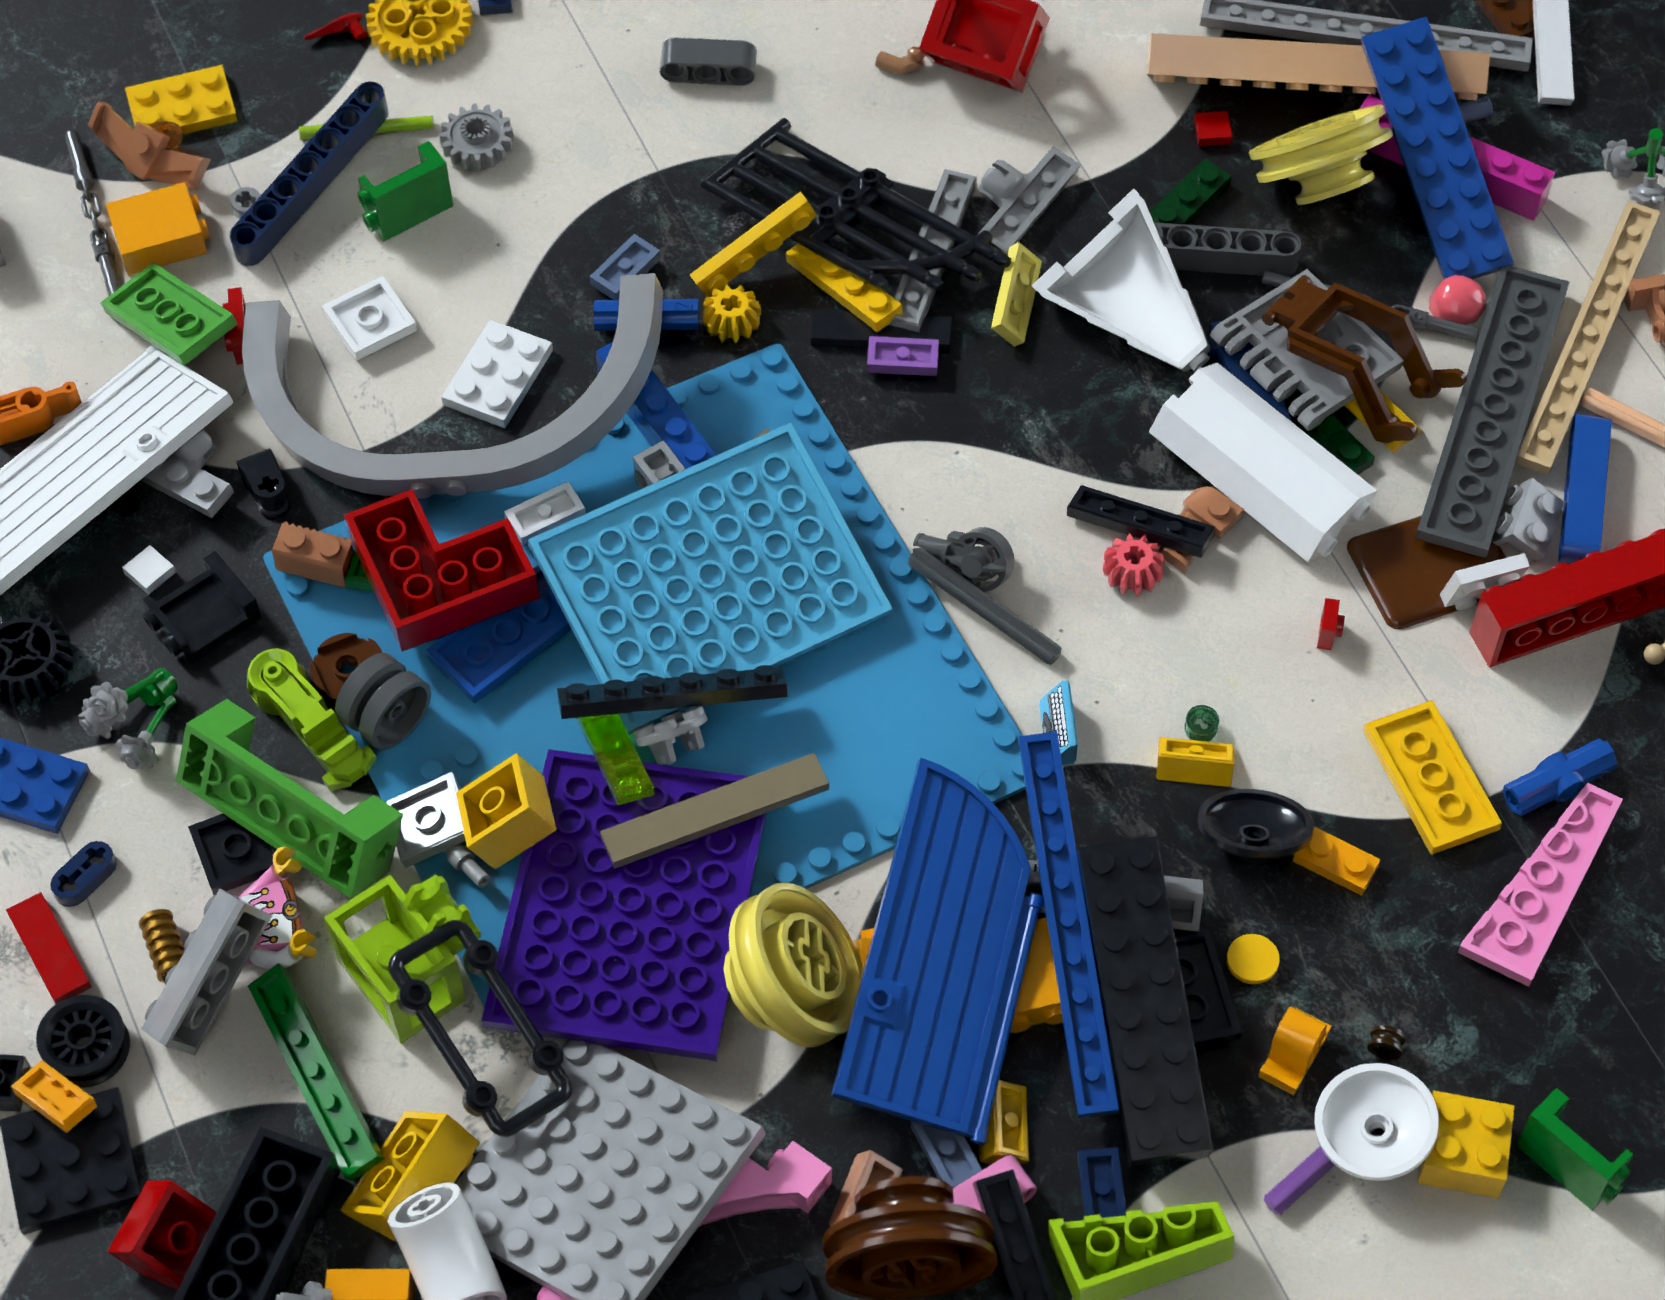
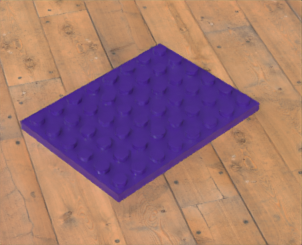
[481,749,767,1061]

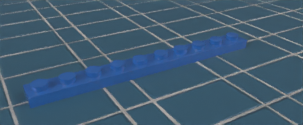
[1018,731,1119,1118]

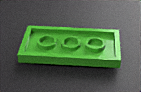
[100,262,237,366]

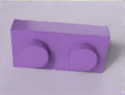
[867,336,939,376]

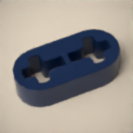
[50,841,117,907]

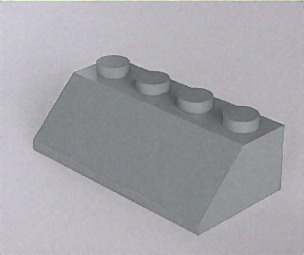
[142,889,272,1055]

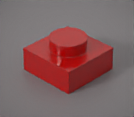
[1317,598,1345,650]

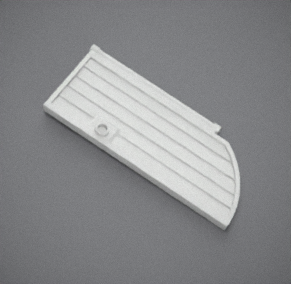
[0,345,234,595]

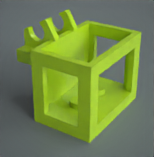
[324,874,481,1044]

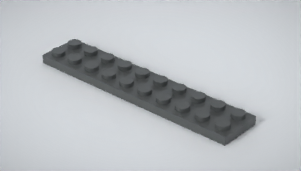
[1415,265,1570,558]

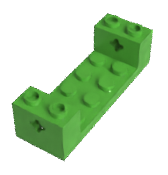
[176,699,403,899]

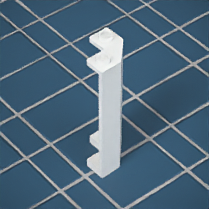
[1149,363,1377,562]

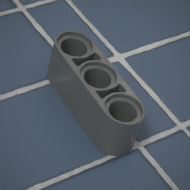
[659,38,757,86]

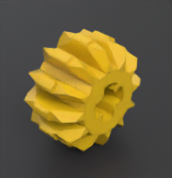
[702,284,761,344]

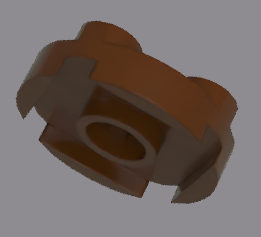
[310,633,382,706]

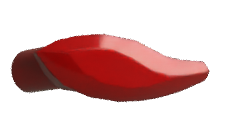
[304,13,368,41]

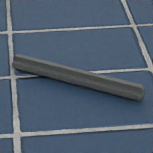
[908,548,1062,665]

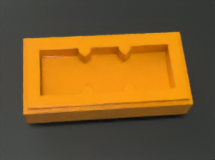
[11,1060,97,1133]

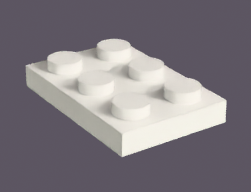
[441,320,553,428]

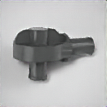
[913,527,1015,592]

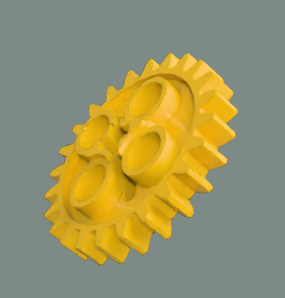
[366,0,473,66]

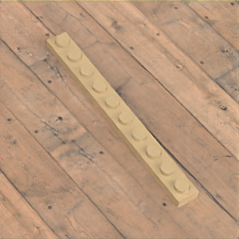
[1515,201,1661,476]

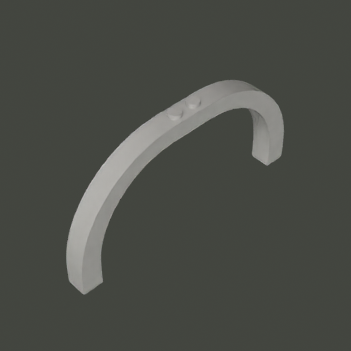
[242,273,663,498]

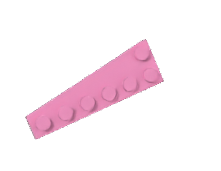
[1458,783,1623,987]

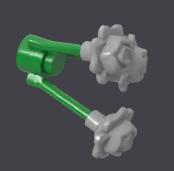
[79,668,178,770]

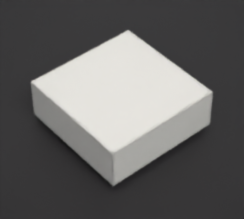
[122,545,176,595]

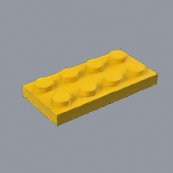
[1363,700,1502,855]

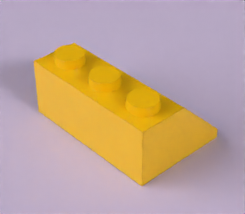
[340,1111,480,1241]

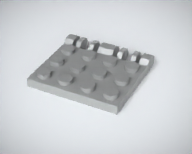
[1210,269,1404,431]

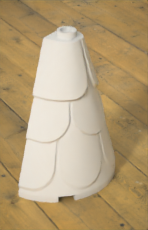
[1032,188,1210,372]

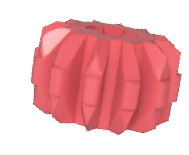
[1102,533,1165,597]

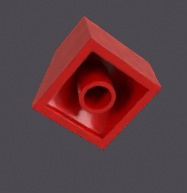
[107,1180,217,1290]

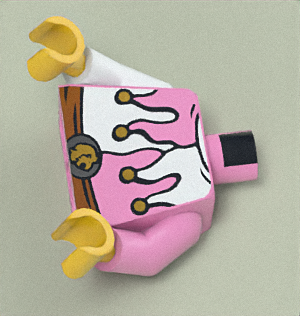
[239,847,317,969]

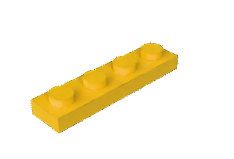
[689,191,817,297]
[785,244,903,332]

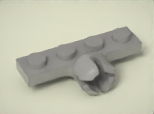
[978,146,1080,255]
[140,430,234,518]

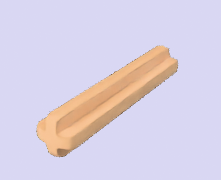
[1580,388,1665,448]

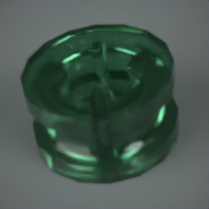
[1184,705,1219,742]

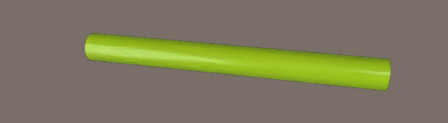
[299,115,434,140]

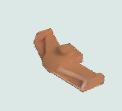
[88,101,211,190]
[1159,485,1244,574]

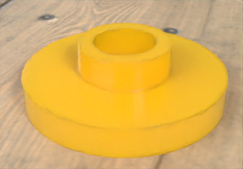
[1227,934,1280,984]

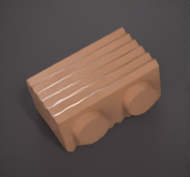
[272,521,354,588]

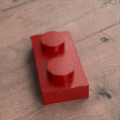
[222,287,246,365]

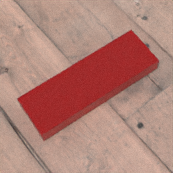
[6,892,92,1005]

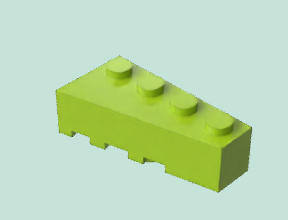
[1049,1201,1234,1300]

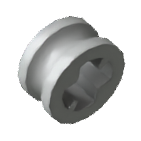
[230,187,260,219]

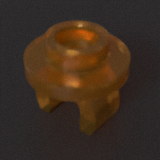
[152,121,183,152]

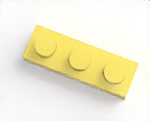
[991,242,1042,347]

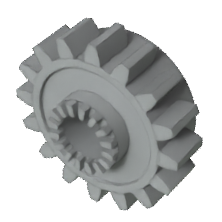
[439,104,514,171]

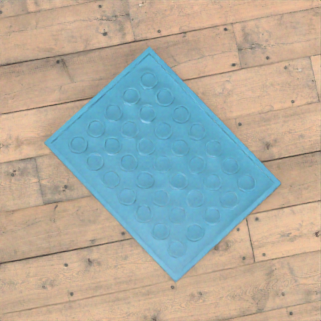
[528,422,893,736]

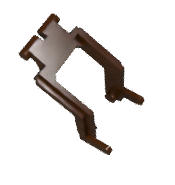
[1262,275,1467,443]

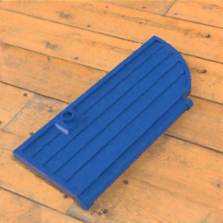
[831,758,1043,1146]

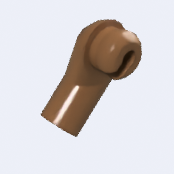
[875,46,925,75]

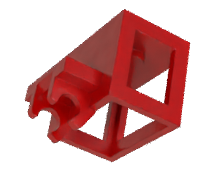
[919,0,1050,93]

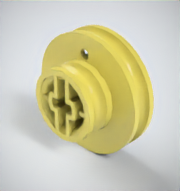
[1249,105,1393,205]
[724,883,863,1047]

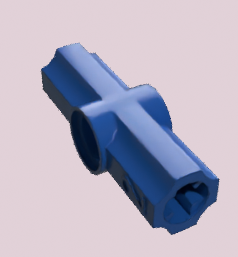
[593,299,699,331]
[1502,738,1618,816]

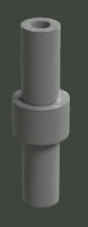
[443,845,490,888]

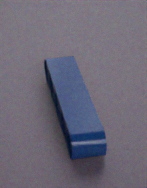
[1558,414,1612,564]

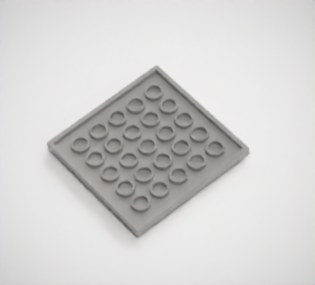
[455,1040,766,1300]

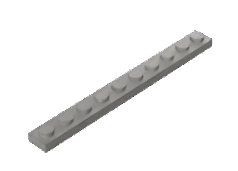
[1200,0,1533,72]

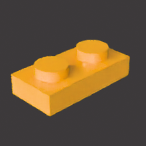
[1293,827,1381,896]

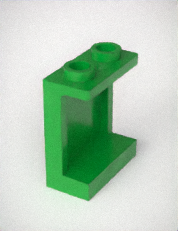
[357,141,454,242]
[1516,1088,1634,1211]

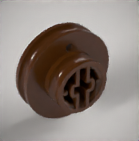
[822,1176,997,1300]

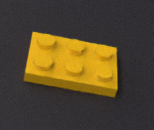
[125,65,238,138]

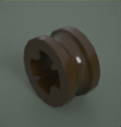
[1367,1025,1406,1060]

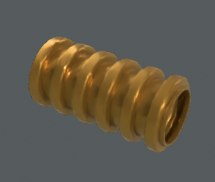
[138,909,185,983]

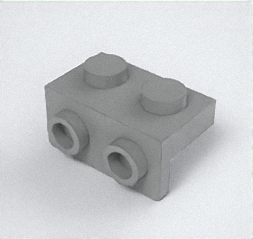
[1493,478,1564,562]

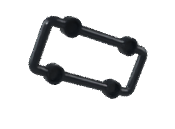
[388,920,572,1137]

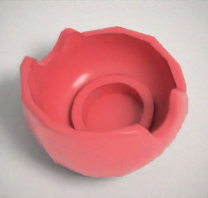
[1429,275,1486,325]

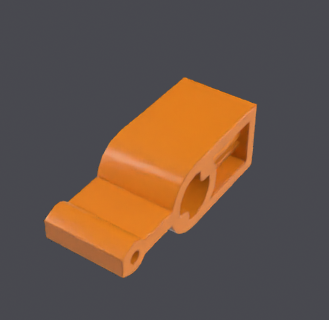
[0,382,82,446]

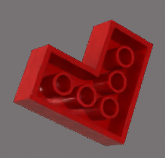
[344,489,540,652]

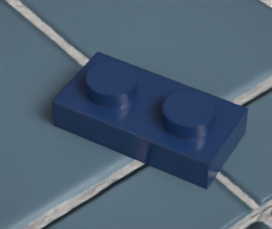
[1077,1147,1126,1218]

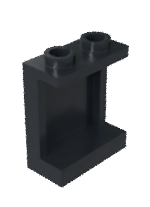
[142,551,262,665]

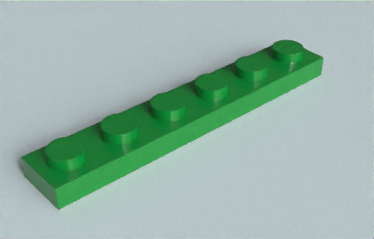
[247,963,385,1181]

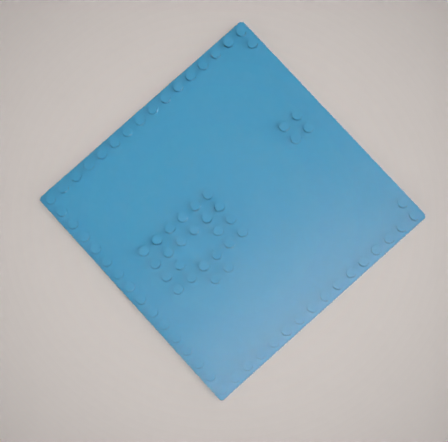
[263,344,1026,1008]

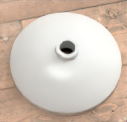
[1315,1063,1439,1181]

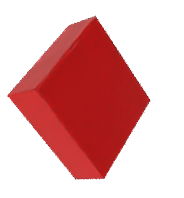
[1193,111,1232,147]

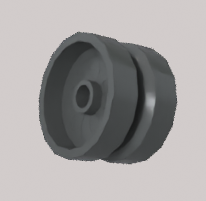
[335,652,432,750]

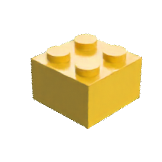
[456,753,557,870]
[1417,1090,1514,1198]

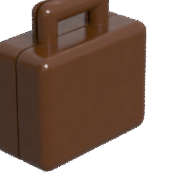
[1347,515,1506,629]

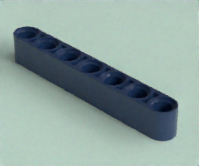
[229,81,389,266]

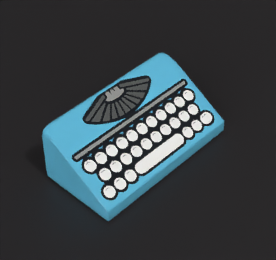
[1039,680,1078,765]

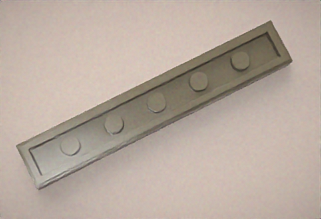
[600,753,829,869]

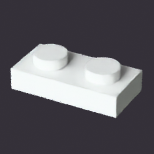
[504,481,586,546]

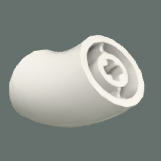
[388,1183,507,1300]

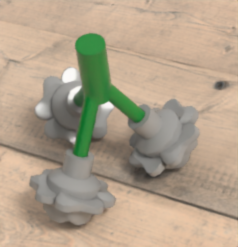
[1602,128,1665,209]

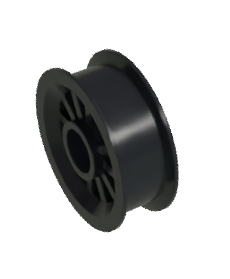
[36,995,130,1088]

